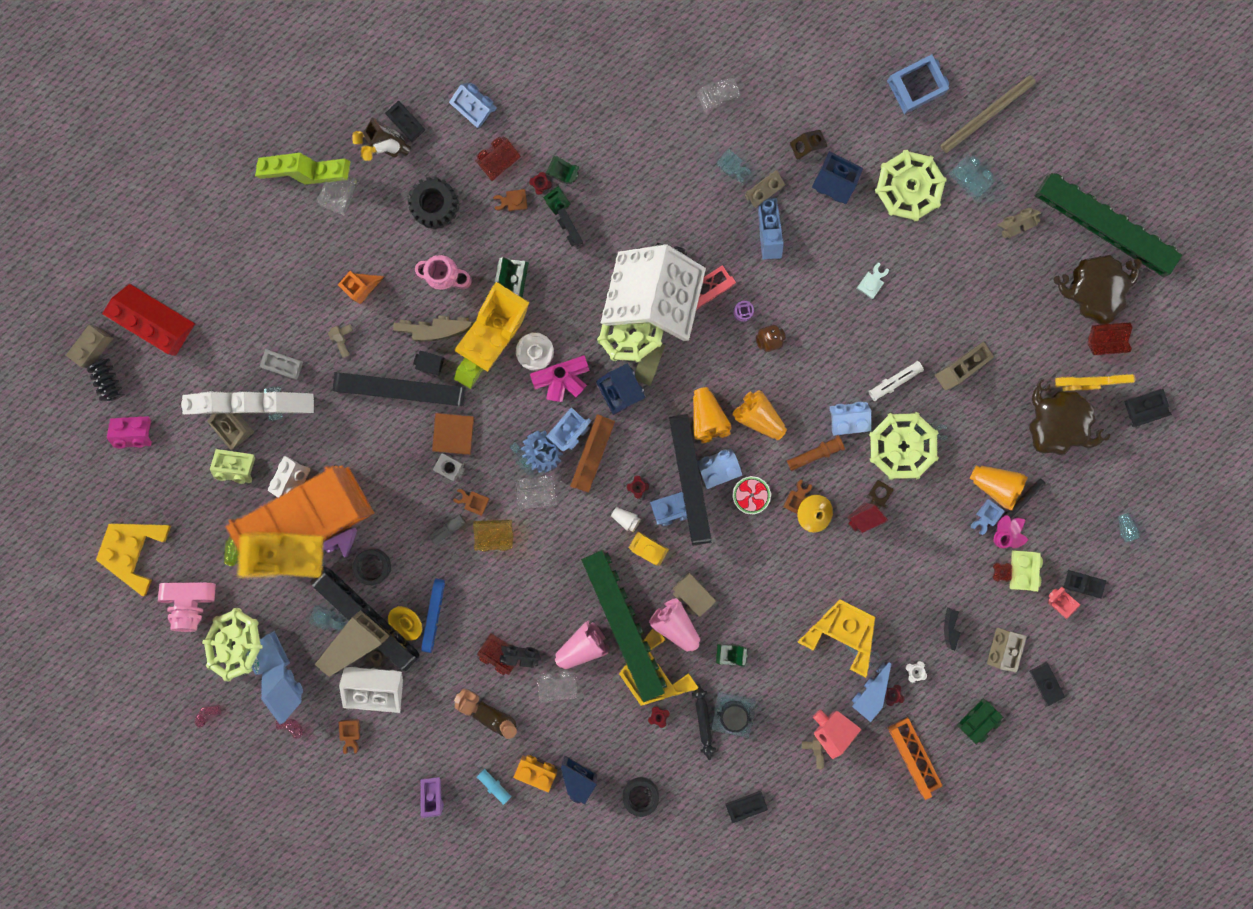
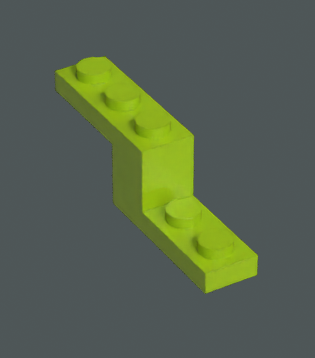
[255,153,350,185]

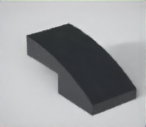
[1063,570,1107,599]
[944,607,961,651]

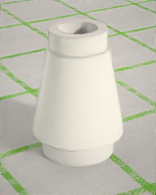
[611,507,641,532]

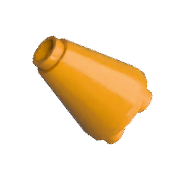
[693,387,732,443]
[732,391,787,440]
[969,465,1028,511]

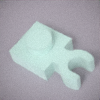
[856,263,889,299]

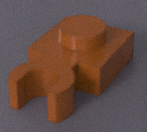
[493,189,528,212]
[783,479,812,514]
[453,489,490,516]
[338,719,360,754]

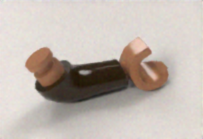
[454,689,517,739]

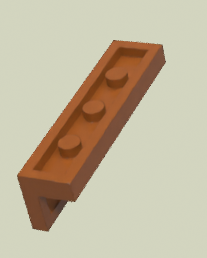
[570,414,615,493]

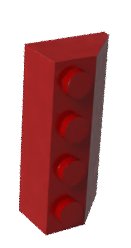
[102,284,195,356]

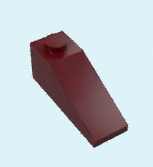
[847,503,888,533]

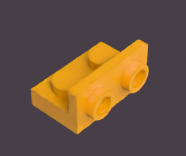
[513,755,558,793]

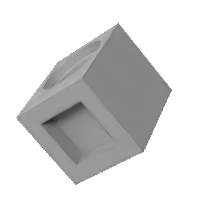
[433,453,465,481]

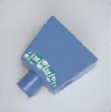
[239,631,290,675]

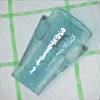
[1117,513,1140,542]

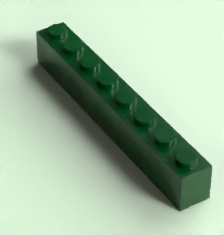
[1034,173,1182,277]
[581,550,667,702]

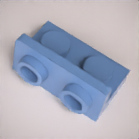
[449,83,497,128]
[650,492,687,527]

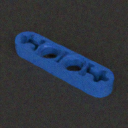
[422,578,445,653]

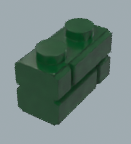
[956,698,1004,745]

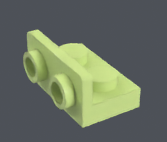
[210,449,255,484]
[1010,550,1043,592]

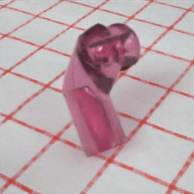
[195,705,221,727]
[276,719,303,739]

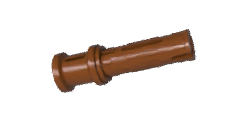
[786,435,845,472]

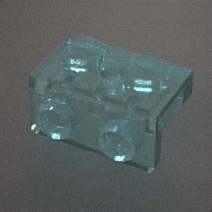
[949,154,995,201]

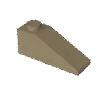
[935,341,994,391]

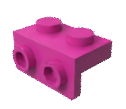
[107,416,152,449]

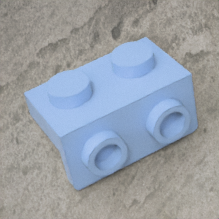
[830,402,871,436]
[546,408,592,451]
[697,448,742,489]

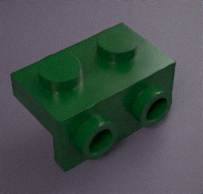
[493,257,529,298]

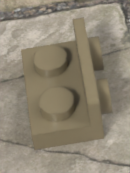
[987,628,1027,673]

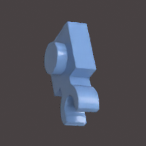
[971,499,1005,535]

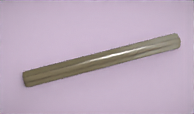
[940,75,1036,153]

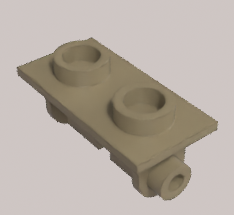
[744,170,785,208]
[997,208,1041,238]

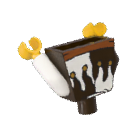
[352,117,411,161]

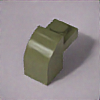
[635,343,665,386]

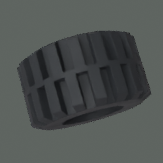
[408,177,459,229]

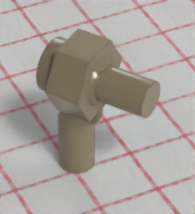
[328,324,353,358]
[802,737,825,769]

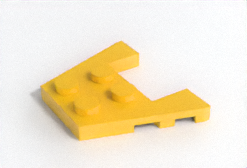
[1055,375,1135,391]
[96,523,171,596]
[798,600,875,678]
[619,628,699,706]

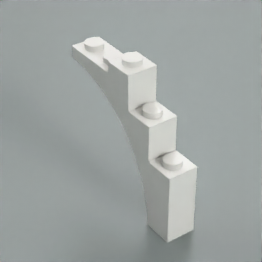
[181,392,314,415]

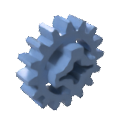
[521,431,563,473]

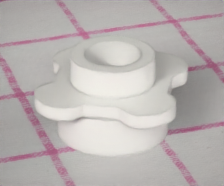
[906,661,927,683]

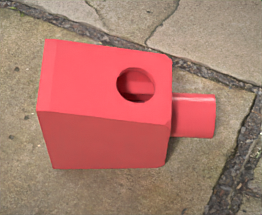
[813,709,861,759]

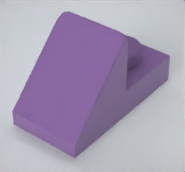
[323,528,357,557]
[421,777,444,818]

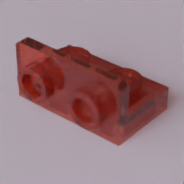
[475,136,521,181]
[1088,322,1133,355]
[477,633,518,675]

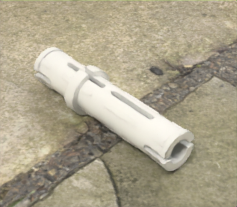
[868,361,924,401]

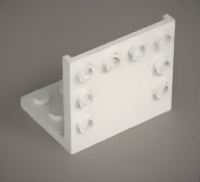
[601,245,706,341]

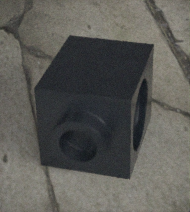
[413,350,445,376]

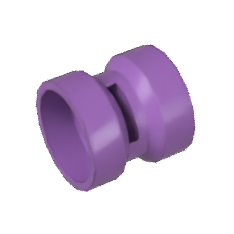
[733,301,754,322]

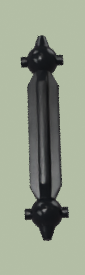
[692,684,716,760]

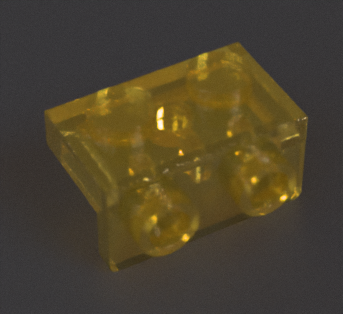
[473,520,514,552]

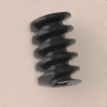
[87,358,125,401]

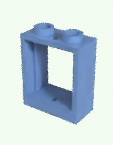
[887,54,949,114]

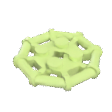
[875,150,947,222]
[597,322,664,362]
[869,412,939,480]
[202,608,263,681]

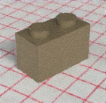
[66,325,113,368]
[672,572,716,617]

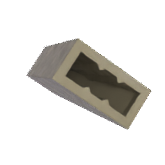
[315,610,390,677]

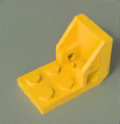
[455,282,529,372]
[238,532,324,577]

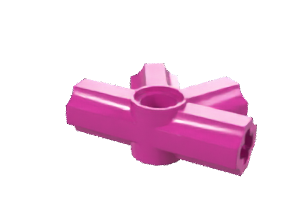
[530,355,590,402]

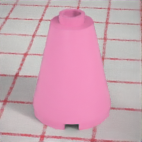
[649,598,700,652]
[555,620,610,669]

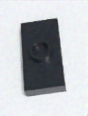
[385,100,425,143]
[1029,662,1065,706]
[725,791,768,823]

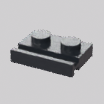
[557,208,584,250]
[1124,389,1172,427]

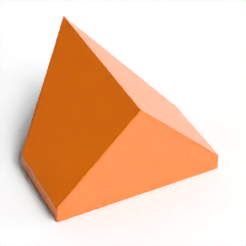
[338,271,385,304]

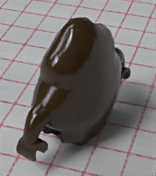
[1054,255,1142,325]
[1029,379,1110,455]

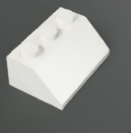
[339,667,403,713]

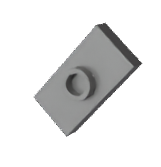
[259,349,303,380]

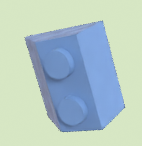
[261,664,303,724]

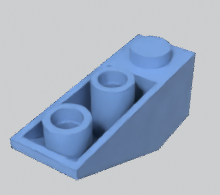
[758,198,783,259]
[852,662,891,722]

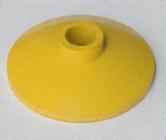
[797,495,833,533]
[388,606,422,641]

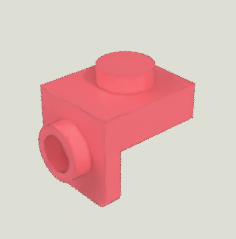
[1048,587,1080,620]

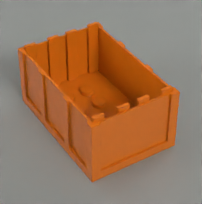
[226,465,375,552]

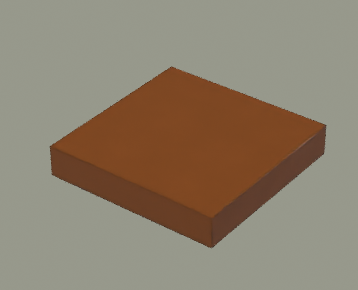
[432,413,474,455]

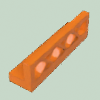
[887,717,942,800]

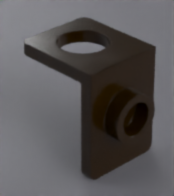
[790,130,827,159]
[866,480,893,509]

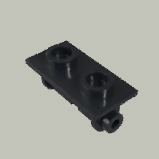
[499,645,541,668]

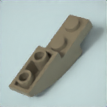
[393,316,473,342]

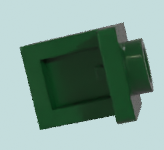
[546,156,579,184]
[543,186,571,215]
[716,644,748,667]

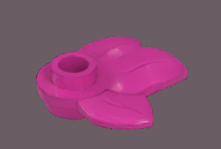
[994,515,1028,548]

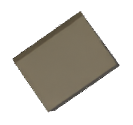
[207,413,254,451]

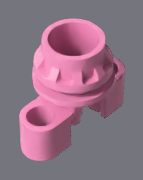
[415,255,472,290]
[158,582,216,632]

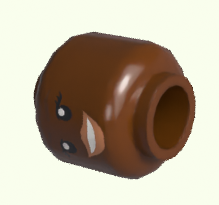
[756,325,786,352]

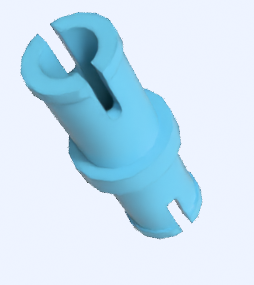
[476,769,511,805]

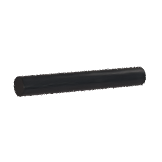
[1000,478,1046,519]

